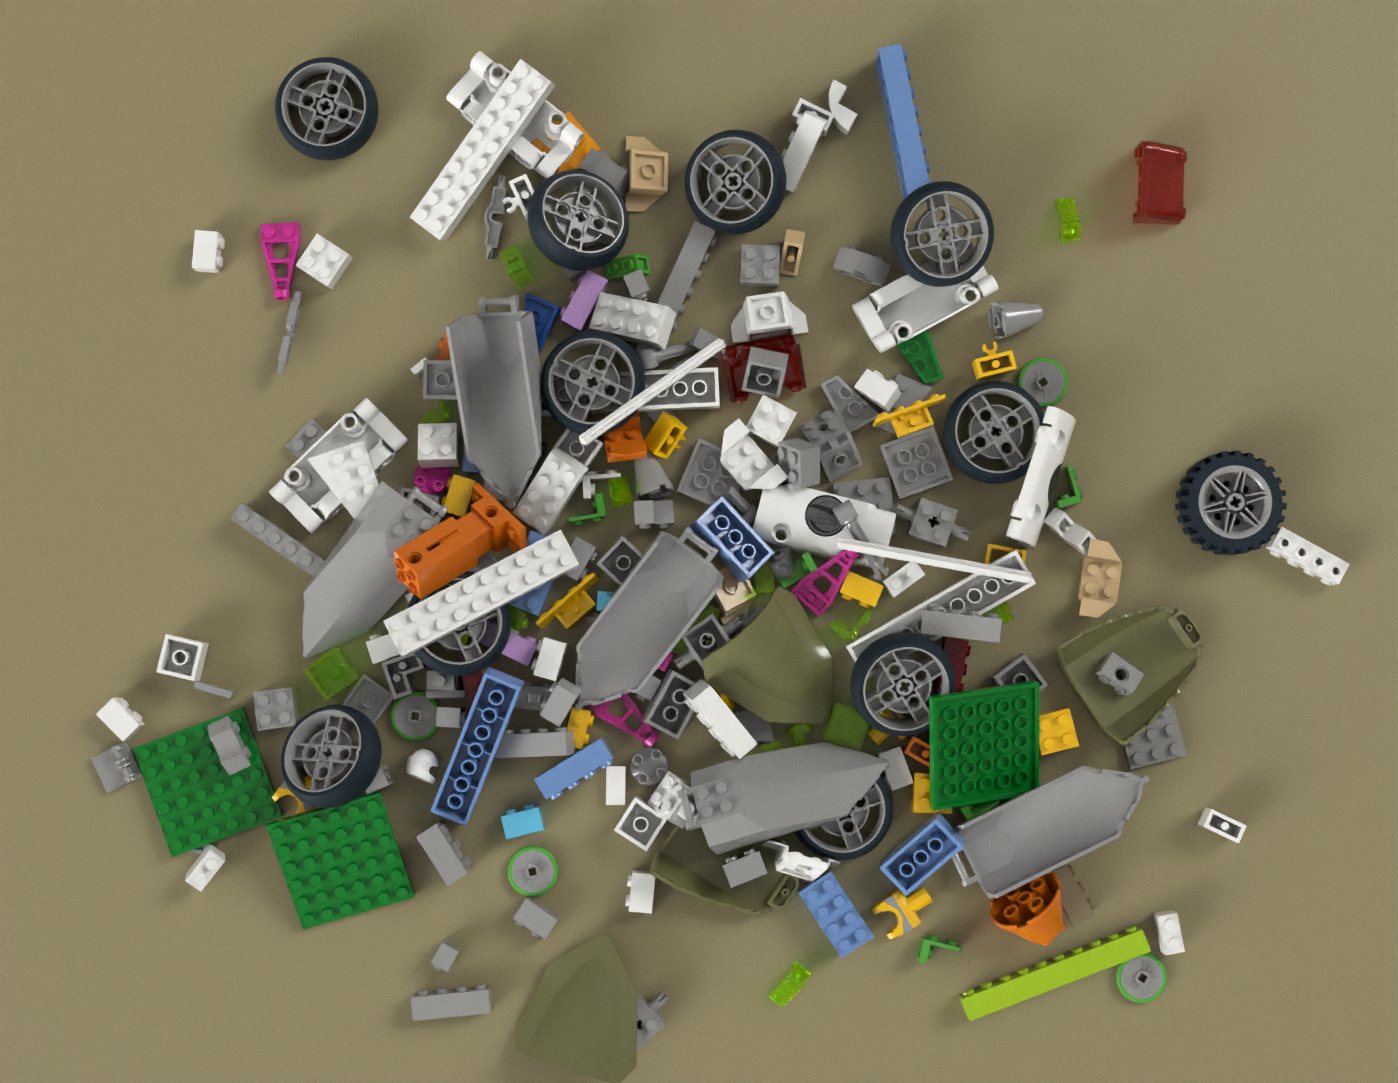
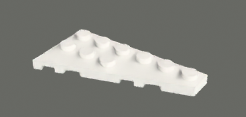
[307,440,379,519]

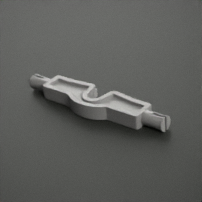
[484,175,507,260]
[276,291,303,375]

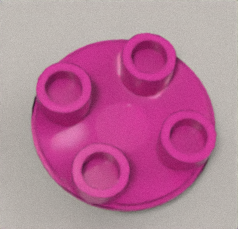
[413,465,452,495]

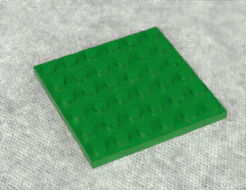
[929,680,1039,811]
[133,707,283,857]
[266,791,415,929]

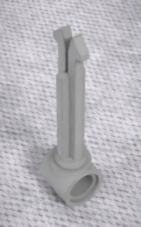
[635,341,698,370]
[832,499,889,580]

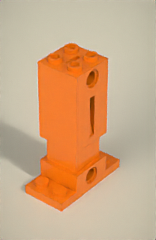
[394,483,527,600]

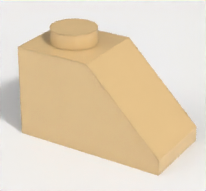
[779,229,805,276]

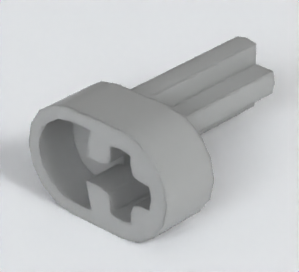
[724,486,758,525]

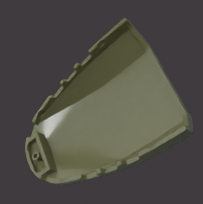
[1056,605,1204,745]
[649,824,800,915]

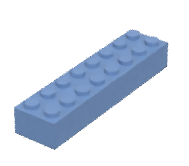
[875,44,932,203]
[430,667,525,826]

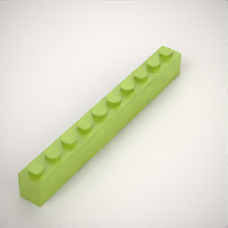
[959,926,1151,1021]

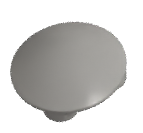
[630,747,669,786]

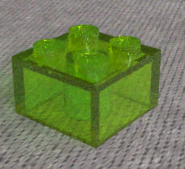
[303,647,361,701]
[822,701,869,752]

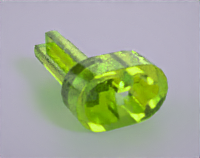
[786,723,814,747]

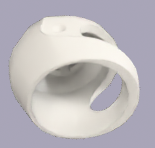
[406,748,439,785]

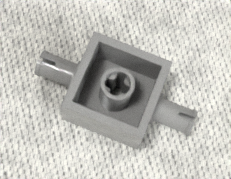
[895,498,971,548]
[673,614,744,670]
[637,990,669,1053]

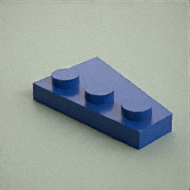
[524,293,561,355]

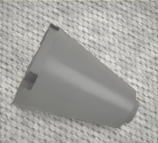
[988,301,1044,340]
[634,448,674,501]

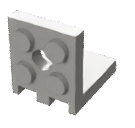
[799,408,863,482]

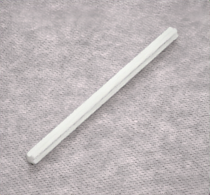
[579,338,726,445]
[837,537,1031,583]

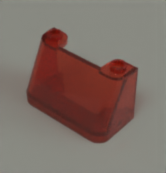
[1133,141,1187,225]
[721,334,807,403]

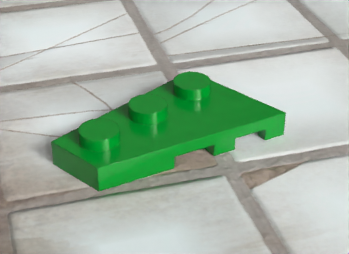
[896,329,944,385]

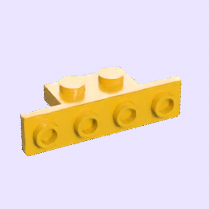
[872,394,947,438]
[536,572,600,631]

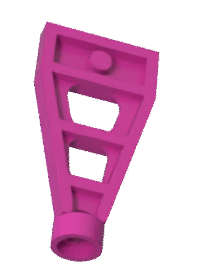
[260,222,301,300]
[791,550,861,617]
[587,693,660,748]

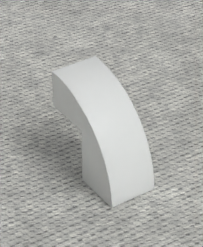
[828,79,857,135]
[1044,507,1097,555]

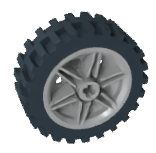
[1175,450,1287,555]

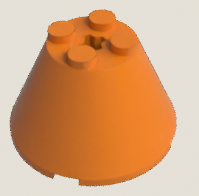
[989,871,1065,946]

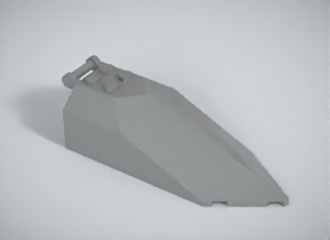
[446,295,541,509]
[302,481,448,658]
[575,527,724,710]
[677,742,889,854]
[951,766,1149,898]

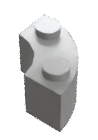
[579,148,629,199]
[833,245,891,286]
[207,716,252,775]

